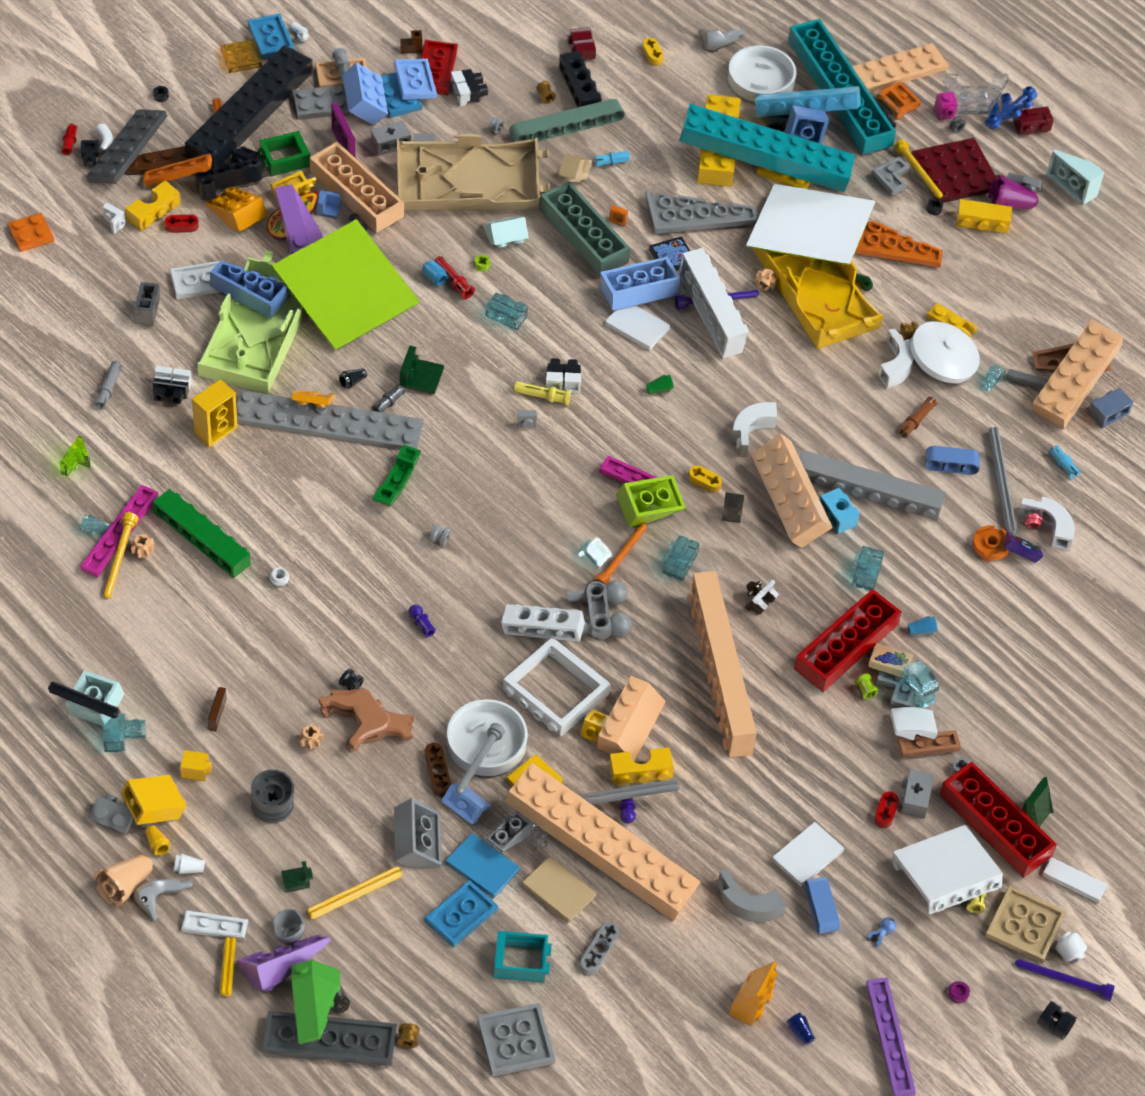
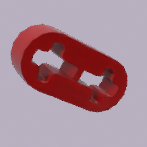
[165,214,199,233]
[874,791,899,828]

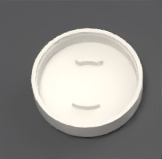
[728,45,796,102]
[447,699,528,776]

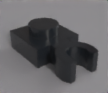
[81,140,99,167]

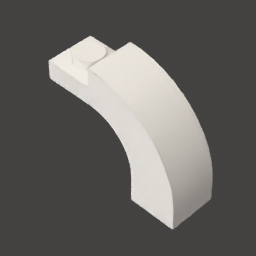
[878,328,914,389]
[732,402,777,457]
[1018,497,1075,551]

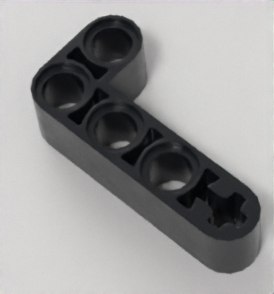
[195,159,263,200]

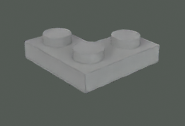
[872,156,910,196]
[1007,172,1042,192]
[876,671,920,708]

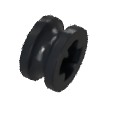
[153,86,169,102]
[927,198,943,215]

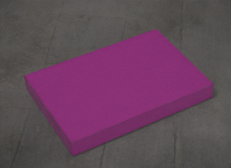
[331,103,355,157]

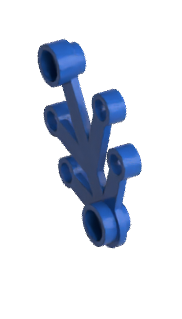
[985,86,1038,129]

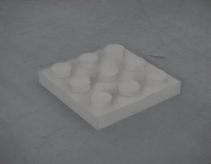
[477,1003,555,1077]

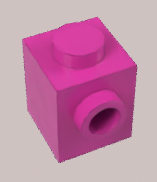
[934,92,958,120]

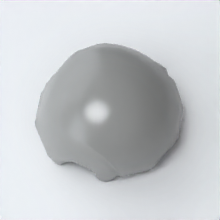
[272,909,305,943]

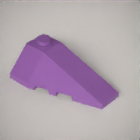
[275,185,323,255]
[237,934,330,991]

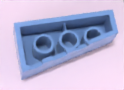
[210,261,291,319]

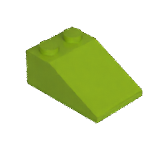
[616,475,686,527]

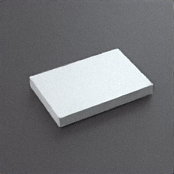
[170,260,223,300]
[605,305,670,351]
[772,822,844,887]

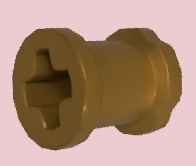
[536,81,556,104]

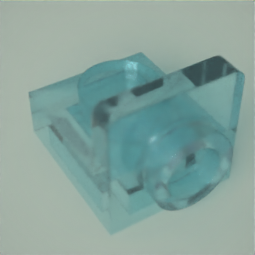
[579,537,613,568]

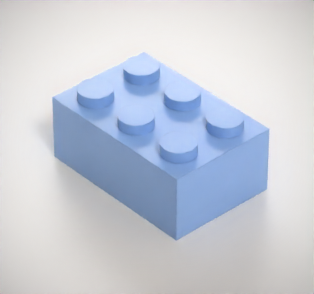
[343,62,388,125]

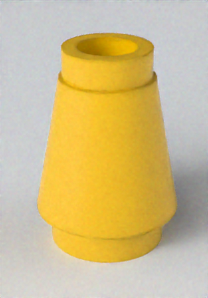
[145,826,170,856]

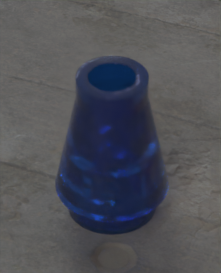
[787,1012,816,1046]

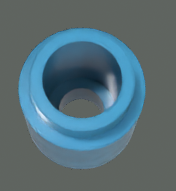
[422,260,448,286]

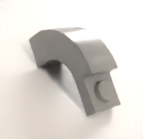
[717,869,786,922]

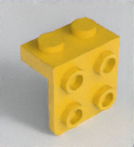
[270,170,317,199]

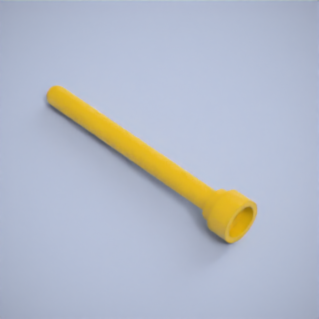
[894,139,943,199]
[104,512,139,599]

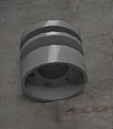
[251,769,294,823]

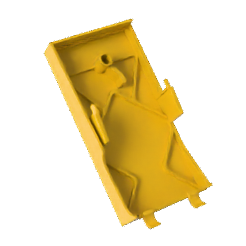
[752,248,883,349]

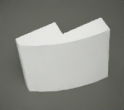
[890,707,938,740]

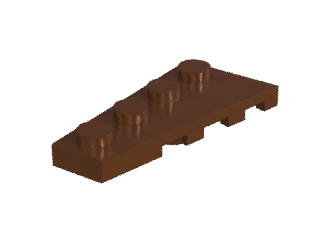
[126,146,188,175]

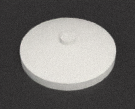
[910,321,980,383]

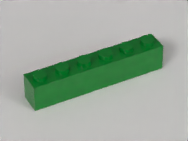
[153,488,251,578]

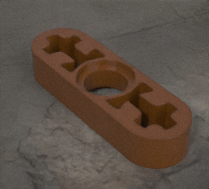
[425,743,451,797]

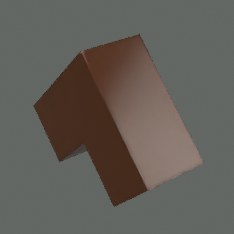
[400,30,422,54]

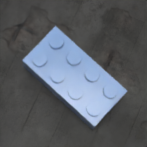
[600,256,681,310]

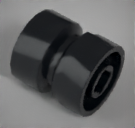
[1037,1001,1077,1041]

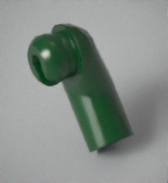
[855,273,873,291]

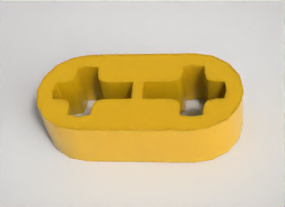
[642,38,664,66]
[688,465,722,493]

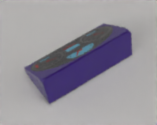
[1004,532,1043,563]

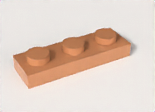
[897,730,961,758]

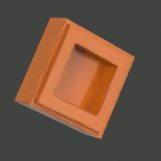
[609,205,628,226]

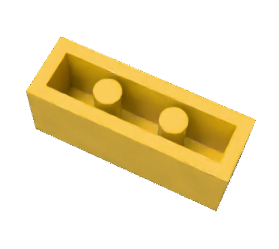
[956,199,1012,234]

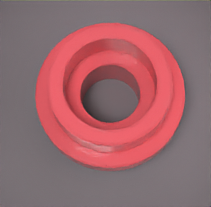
[1024,513,1043,529]

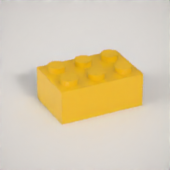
[192,379,238,447]

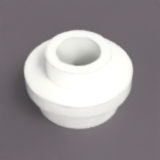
[270,567,289,586]

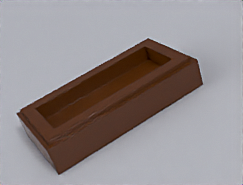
[208,687,227,732]

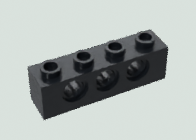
[559,51,602,108]

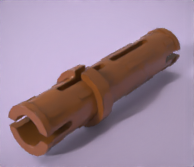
[898,396,937,438]

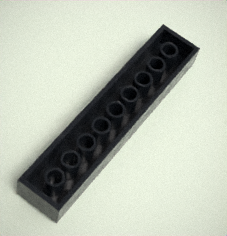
[185,45,313,167]

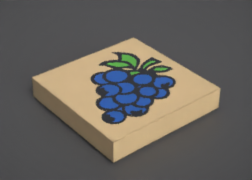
[868,643,914,678]

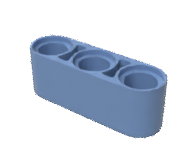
[926,446,980,475]
[805,877,840,934]

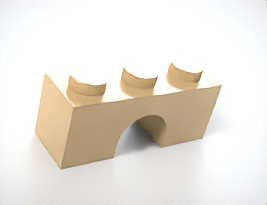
[558,154,593,182]

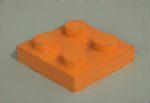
[8,212,54,252]

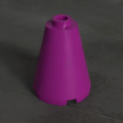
[988,175,1039,209]

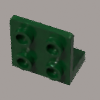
[399,345,444,394]

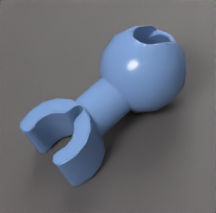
[868,917,896,947]

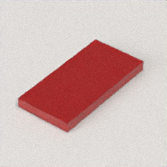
[421,40,458,95]

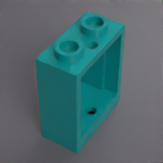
[494,931,552,982]

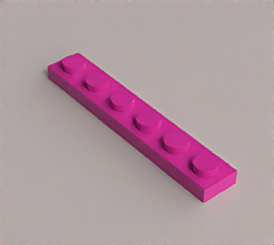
[80,485,159,578]

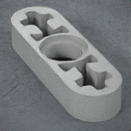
[580,922,620,976]

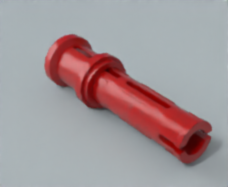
[434,256,475,300]

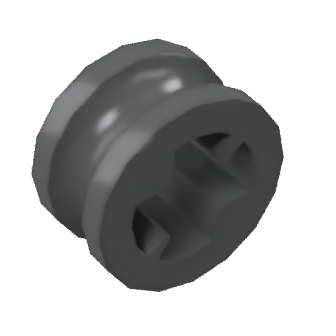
[949,116,966,133]

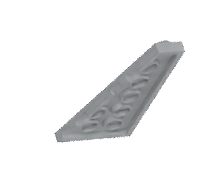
[645,190,758,234]

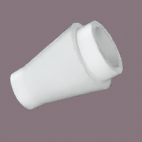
[173,853,205,874]

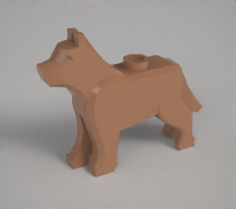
[319,688,414,753]

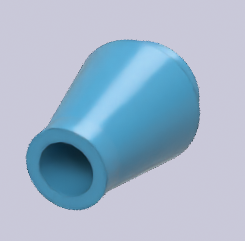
[908,616,937,635]

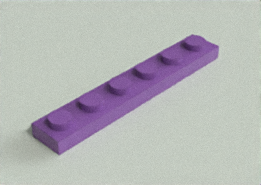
[866,977,916,1096]

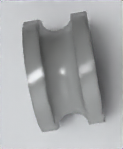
[488,117,504,135]
[951,757,970,774]

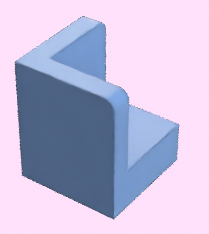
[316,190,341,218]

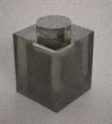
[721,492,744,523]

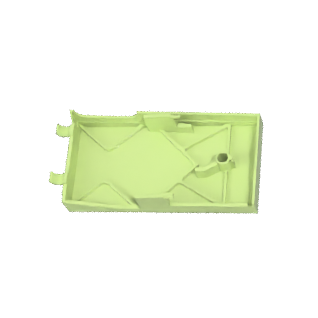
[197,250,306,394]

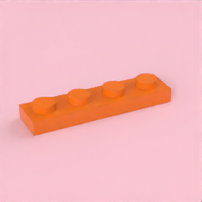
[143,153,212,187]

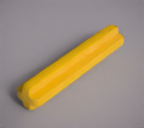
[220,937,236,997]

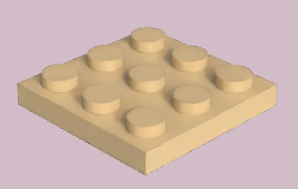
[985,885,1067,964]

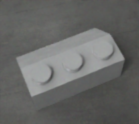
[394,798,442,868]

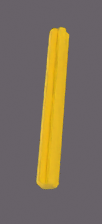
[307,866,402,919]

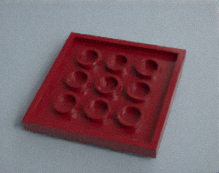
[911,138,997,203]

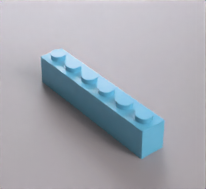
[755,86,861,117]

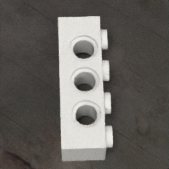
[501,604,585,641]

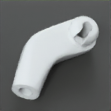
[96,124,113,153]

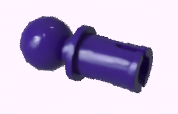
[408,604,436,637]
[619,798,636,824]

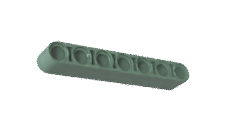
[509,99,625,142]

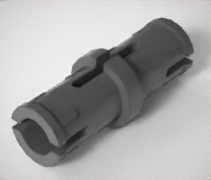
[372,384,405,413]

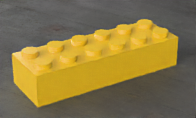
[697,94,741,187]

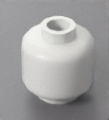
[1056,931,1087,963]

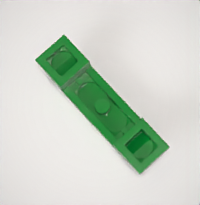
[373,444,421,507]

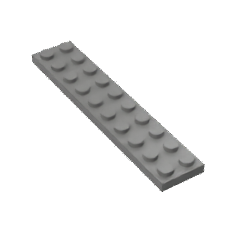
[236,390,424,450]

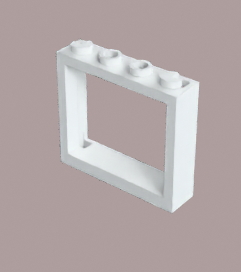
[503,637,610,737]

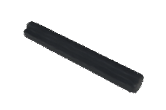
[48,681,120,719]

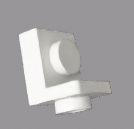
[103,203,125,234]

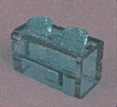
[485,293,528,331]
[661,535,700,581]
[850,546,885,591]

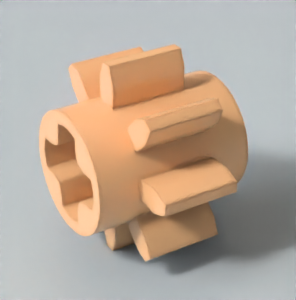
[755,268,777,291]
[130,534,154,558]
[298,724,324,750]

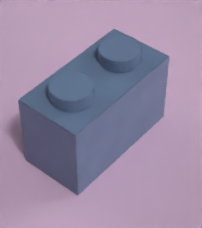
[1088,387,1134,428]

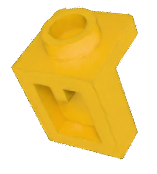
[580,709,609,743]

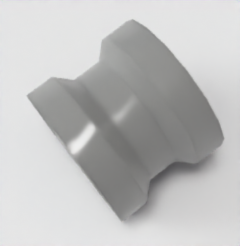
[430,524,451,547]

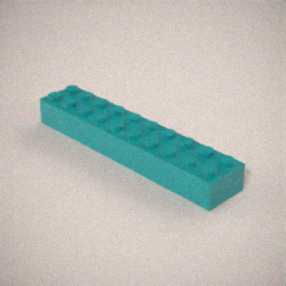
[788,19,896,155]
[679,103,855,192]

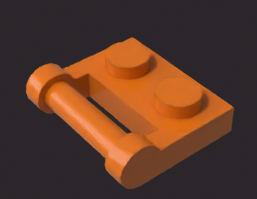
[876,81,921,119]

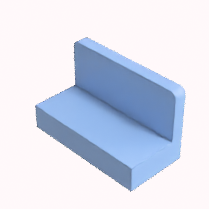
[442,783,492,824]

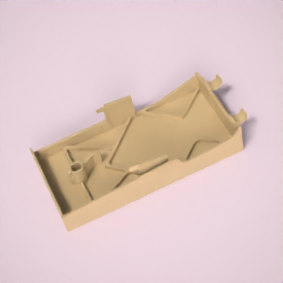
[397,133,550,210]

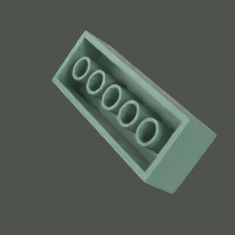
[540,182,630,276]

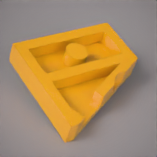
[292,390,335,408]

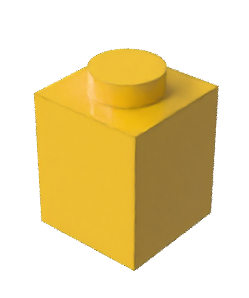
[180,750,212,781]

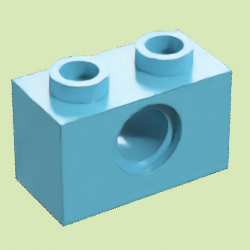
[820,488,859,534]

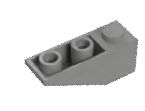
[487,811,539,852]

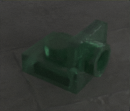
[281,861,313,893]

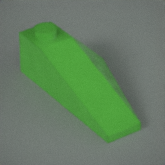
[292,960,341,1044]

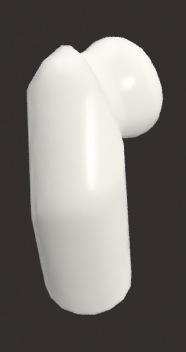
[291,22,309,42]

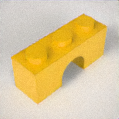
[125,181,180,231]
[609,747,674,785]

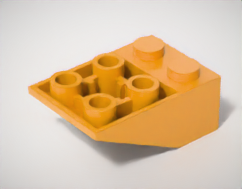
[205,187,268,232]
[730,961,778,1026]

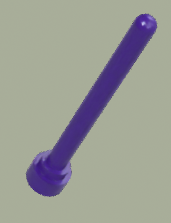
[675,290,759,310]
[1015,959,1115,1001]

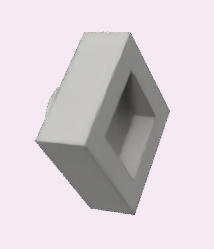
[517,410,537,428]

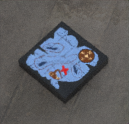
[649,236,690,271]

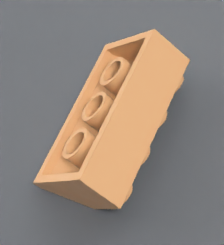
[597,676,666,762]

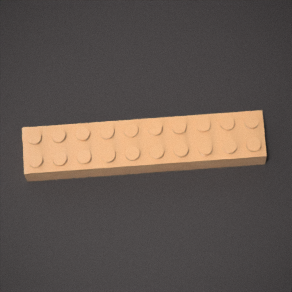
[688,571,757,758]
[505,763,701,921]

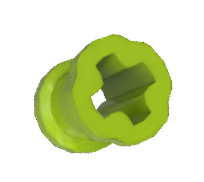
[855,674,879,700]

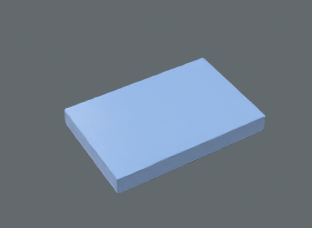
[394,59,437,99]

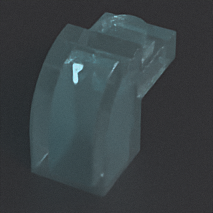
[903,660,939,708]
[103,714,146,752]

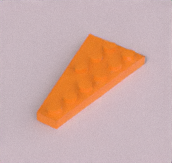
[855,220,943,268]

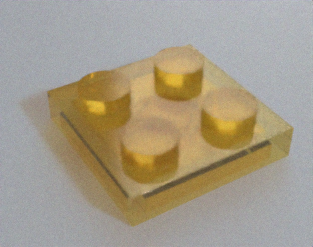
[220,39,262,73]

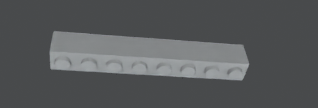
[799,450,946,520]

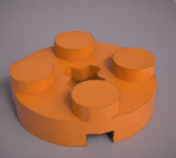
[972,525,1009,562]

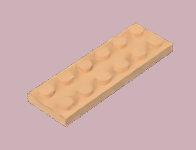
[852,43,948,92]

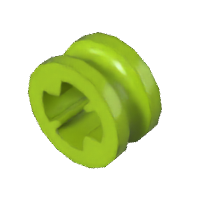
[474,255,491,272]

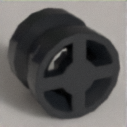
[339,668,364,690]

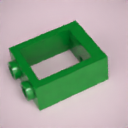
[257,131,311,177]

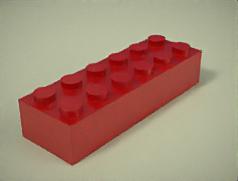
[794,589,902,692]
[939,761,1057,878]

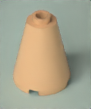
[94,855,153,907]

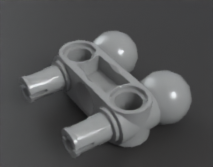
[567,580,633,640]

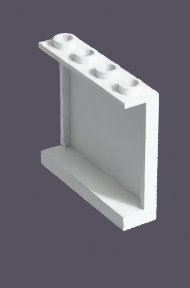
[893,825,1003,915]

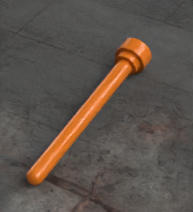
[593,523,647,586]

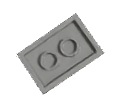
[293,85,349,119]

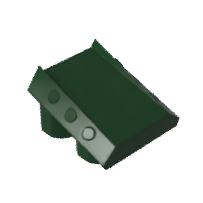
[1022,777,1054,827]

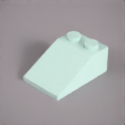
[1046,150,1104,205]

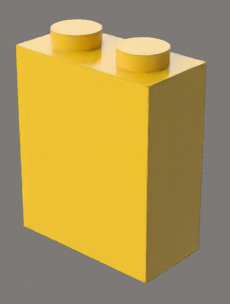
[121,775,187,825]

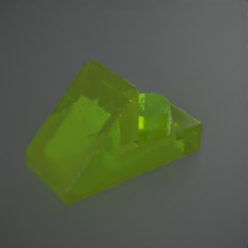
[60,436,91,477]

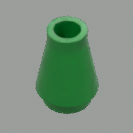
[646,374,674,394]

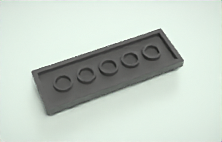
[86,109,168,184]
[262,1011,397,1066]

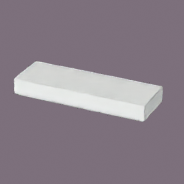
[1042,857,1108,903]
[182,910,248,941]

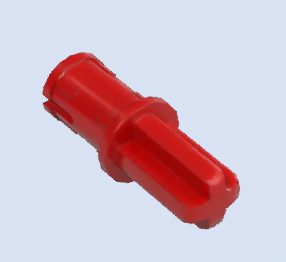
[61,123,78,155]

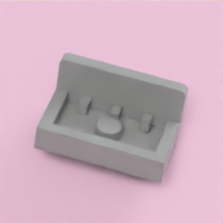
[89,794,134,834]

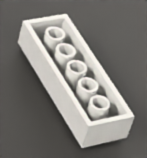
[678,248,748,358]

